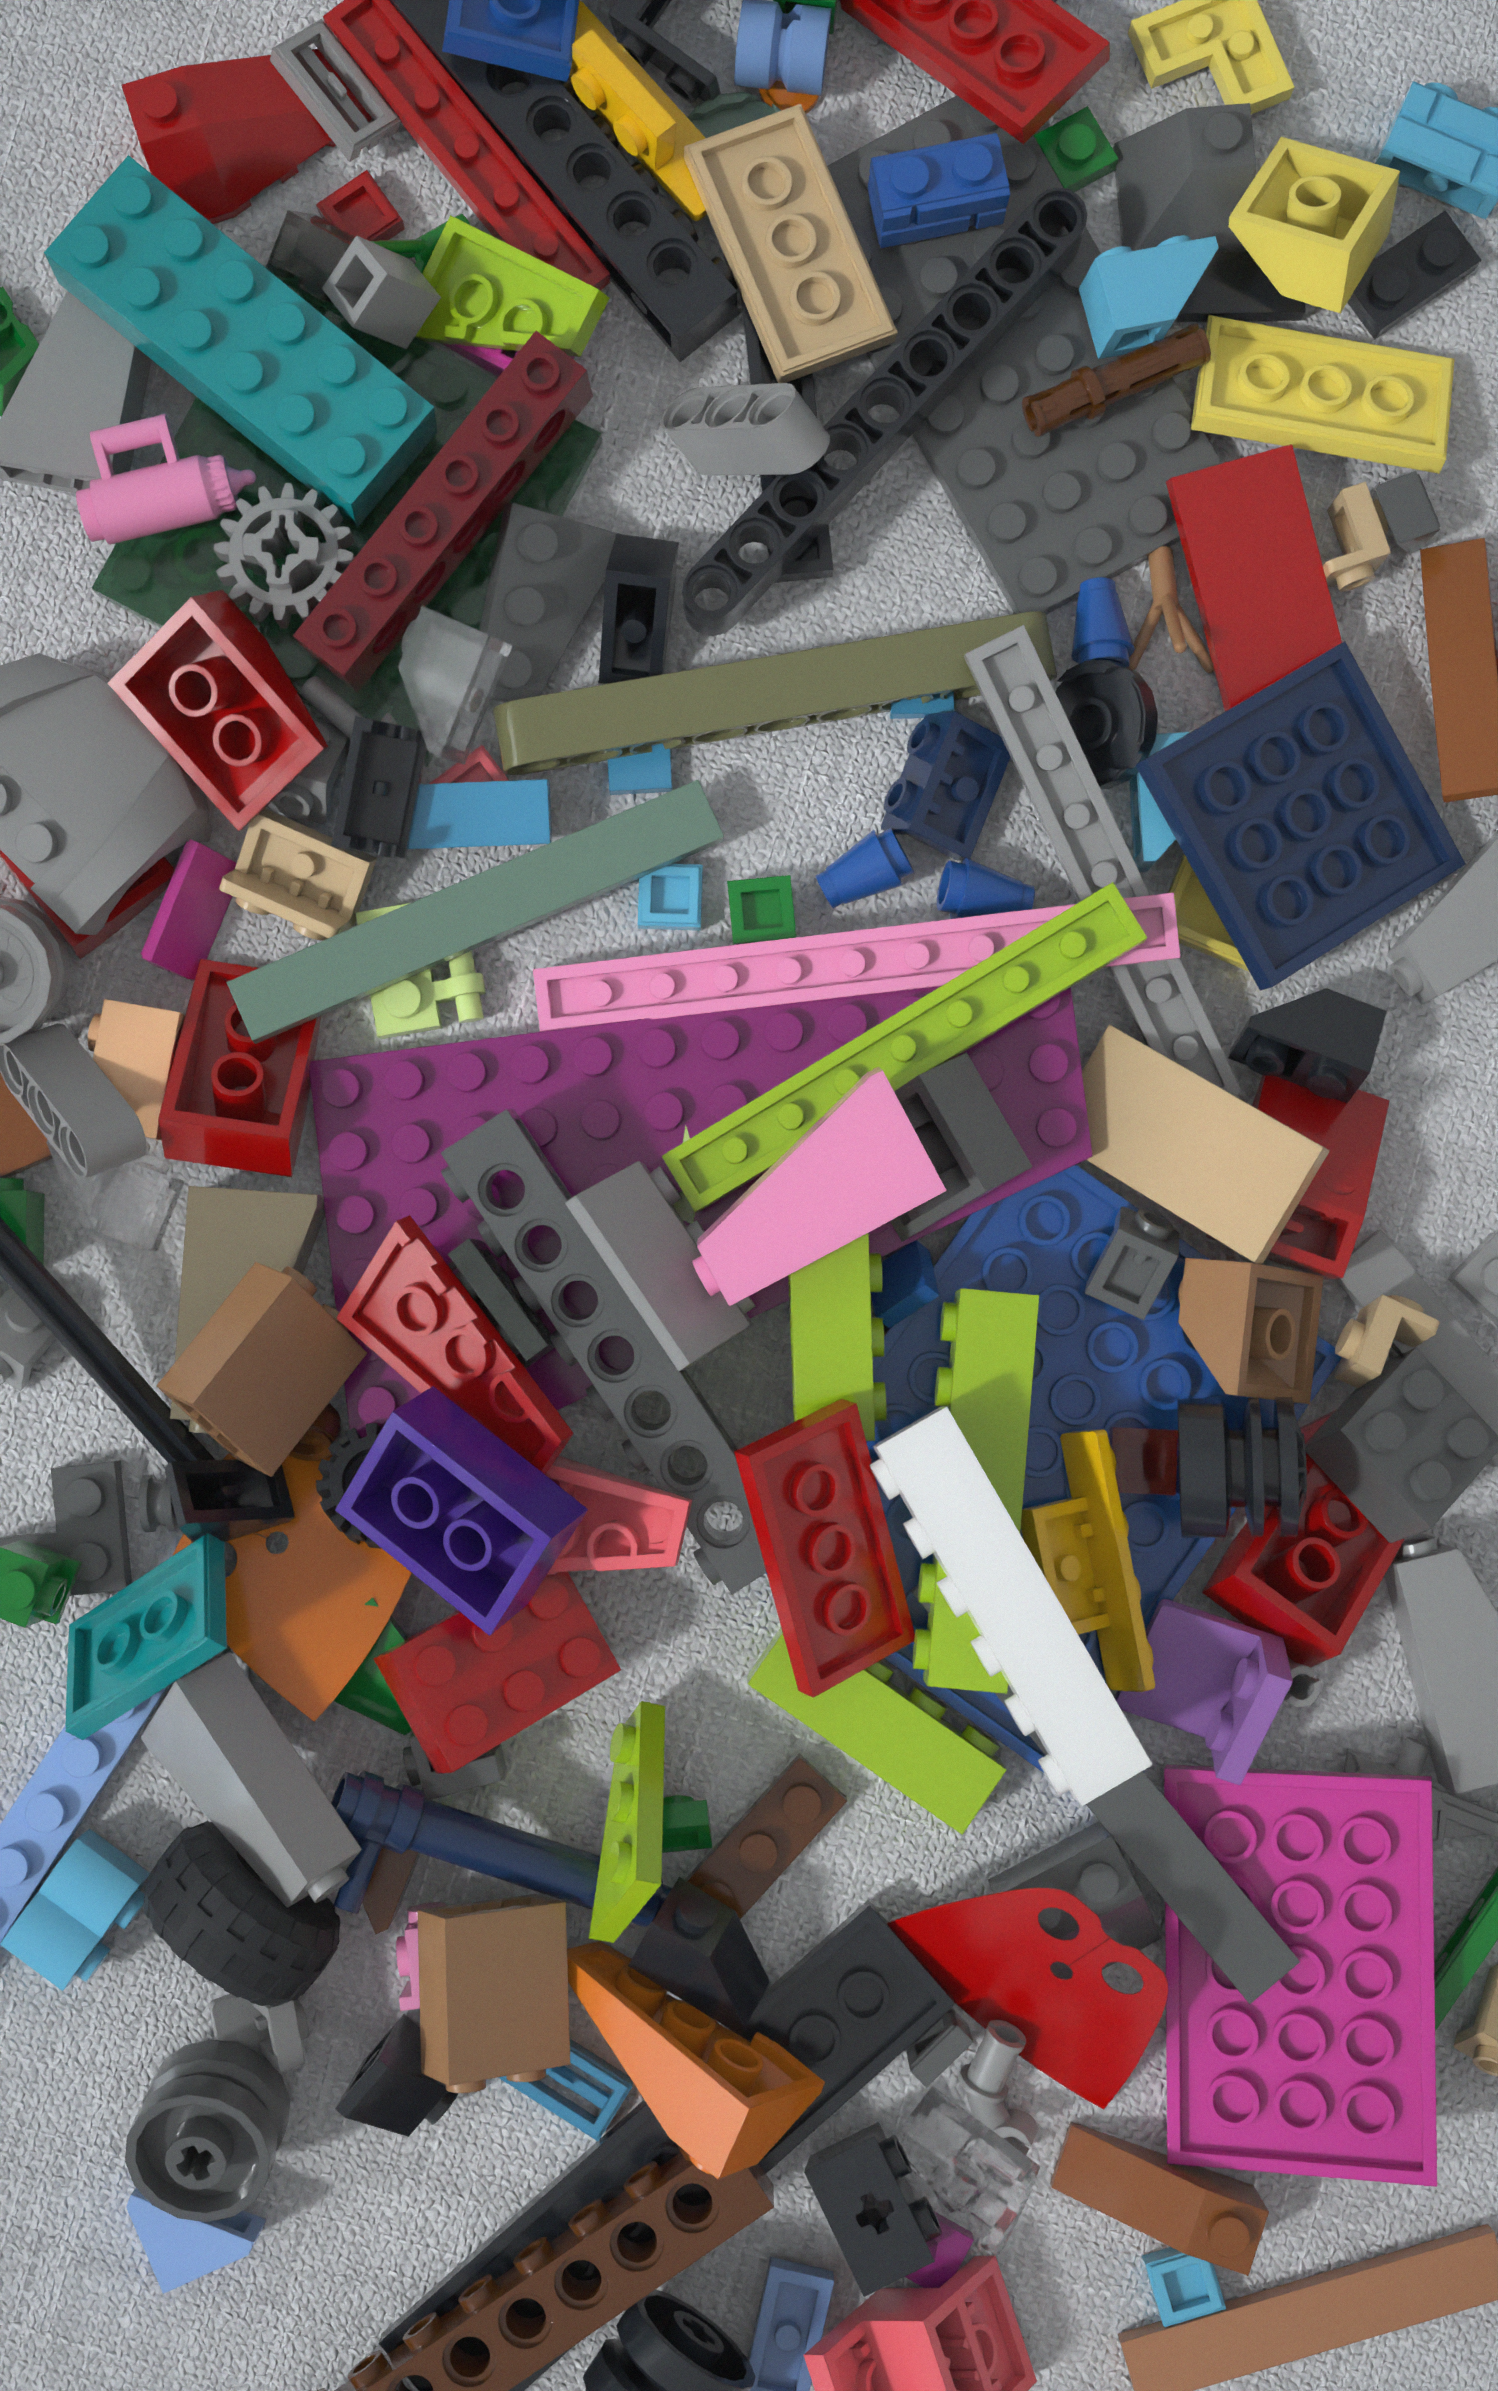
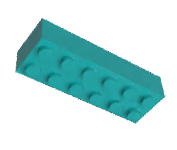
[44,155,437,528]

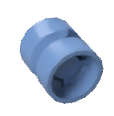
[734,0,831,96]

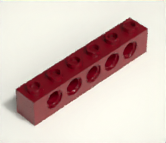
[293,331,593,693]

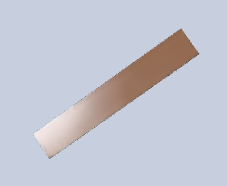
[1117,2224,1498,2391]

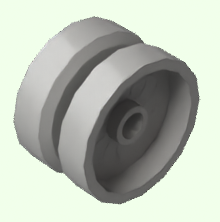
[0,896,71,1044]

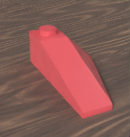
[546,1456,692,1575]

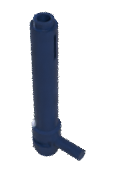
[331,1770,672,1927]

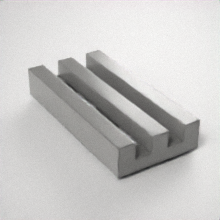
[270,19,401,162]

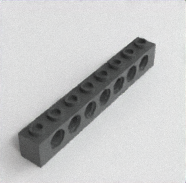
[441,1109,767,1595]

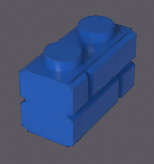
[868,133,1010,248]

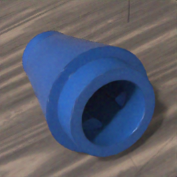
[1071,577,1135,667]
[815,828,914,909]
[936,858,1035,919]

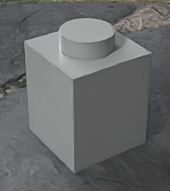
[322,235,441,349]

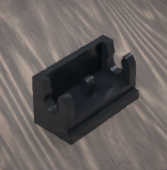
[331,716,430,858]

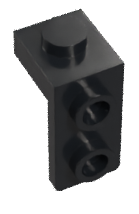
[608,0,721,103]

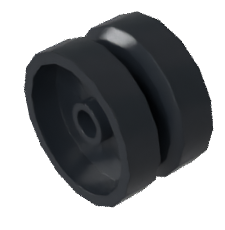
[583,2289,756,2391]

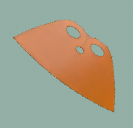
[173,1453,412,1722]

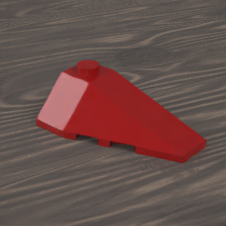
[121,49,373,224]

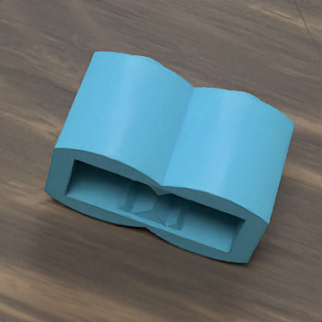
[0,1828,150,1991]

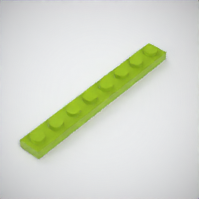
[662,882,1147,1213]

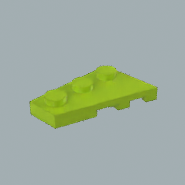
[413,215,610,357]
[589,1701,665,1943]

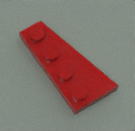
[336,1215,574,1475]

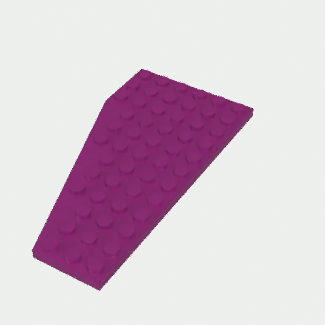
[309,986,1093,1438]

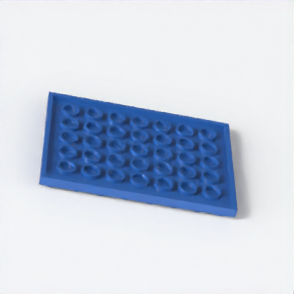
[765,1165,1342,1773]

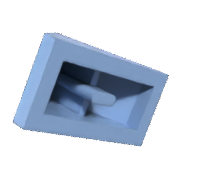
[126,2188,266,2294]

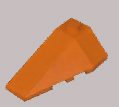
[567,1941,825,2179]

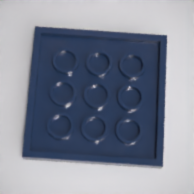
[1135,641,1466,990]

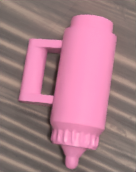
[76,414,256,545]

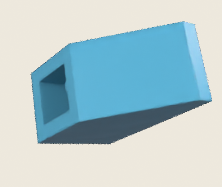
[1079,235,1219,359]

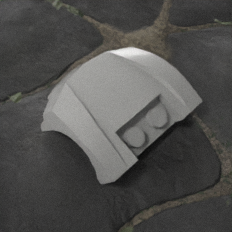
[0,653,212,935]

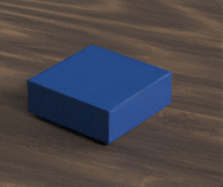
[870,1240,940,1329]

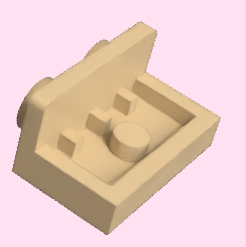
[219,808,377,940]

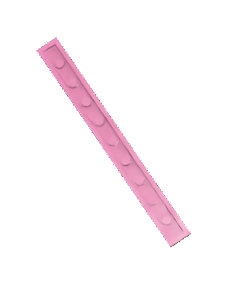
[533,892,1181,1032]

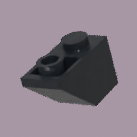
[1228,988,1387,1103]

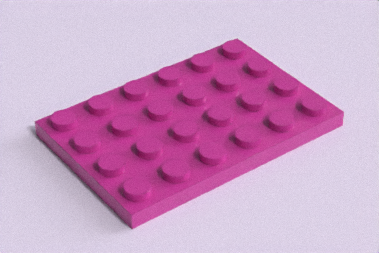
[1164,1764,1437,2187]

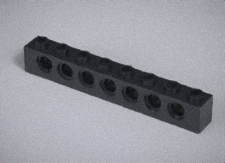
[389,0,738,362]

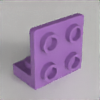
[1115,1599,1293,1785]

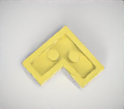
[1128,0,1295,114]

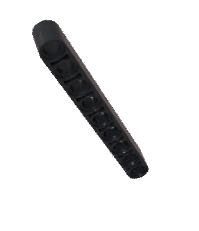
[682,187,1088,636]

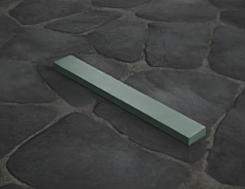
[226,780,724,1044]

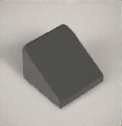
[1375,471,1440,553]

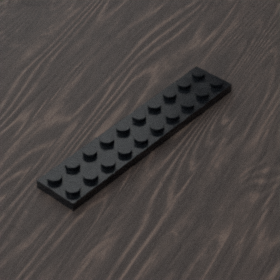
[378,1900,955,2391]

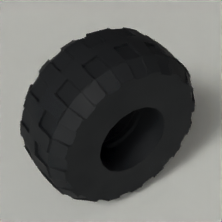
[144,1821,341,2007]

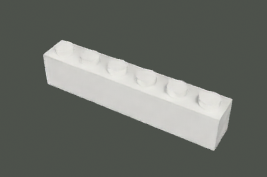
[869,1407,1153,1806]

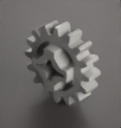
[214,483,355,629]

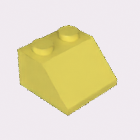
[1228,137,1400,314]

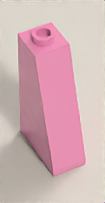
[692,1067,947,1306]

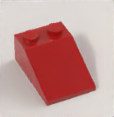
[108,589,329,831]
[158,959,321,1177]
[1202,1426,1405,1668]

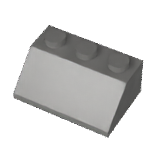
[565,1161,756,1371]

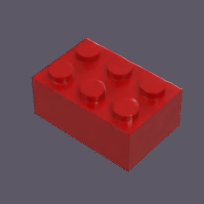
[373,1572,621,1774]

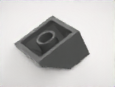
[1113,103,1256,252]

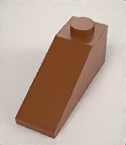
[1050,2121,1269,2276]

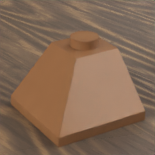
[1178,1258,1324,1404]

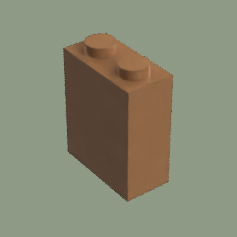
[157,1262,367,1477]
[417,1894,570,2093]

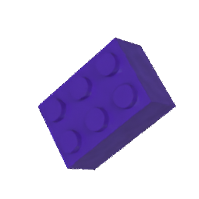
[335,1386,588,1636]

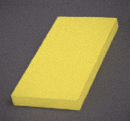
[1191,315,1455,474]

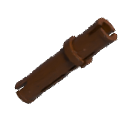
[1022,323,1211,437]

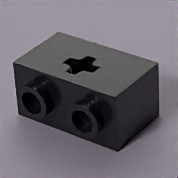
[804,2122,942,2297]

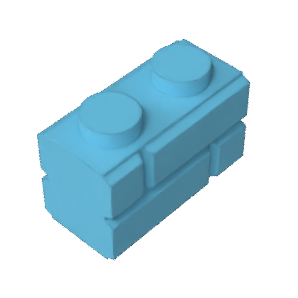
[1375,81,1498,220]

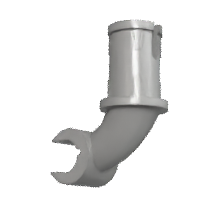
[958,2020,1039,2168]

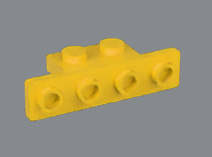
[569,0,707,221]
[1021,1429,1155,1692]

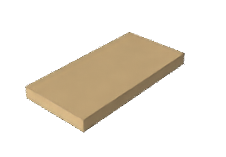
[683,104,898,383]
[1082,1025,1330,1265]

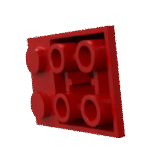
[1206,1075,1390,1280]

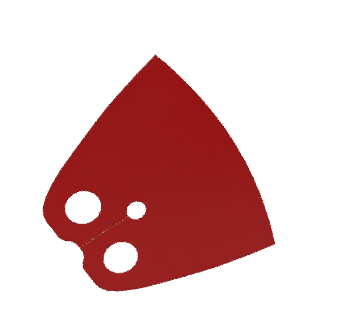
[887,1888,1168,2110]

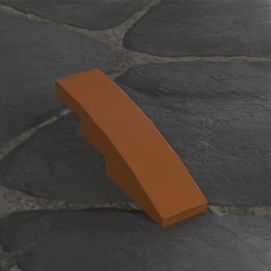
[1420,538,1498,803]

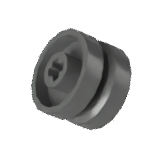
[125,2039,290,2222]

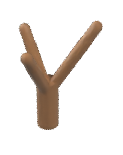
[1129,546,1214,673]

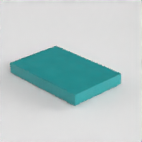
[65,1533,227,1740]

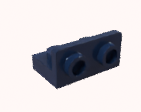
[881,711,1011,861]

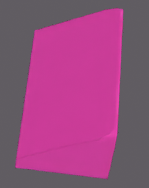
[141,839,237,981]

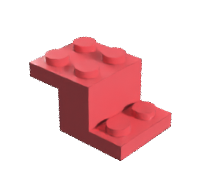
[804,2256,1037,2391]

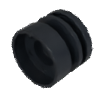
[1177,1397,1307,1538]

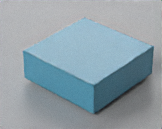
[638,864,703,931]
[1142,2247,1226,2328]

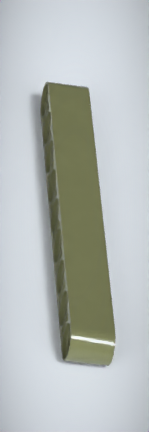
[493,611,1057,775]

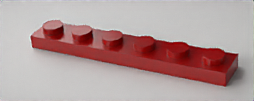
[323,0,610,290]

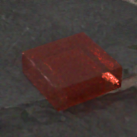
[1109,1427,1178,1495]

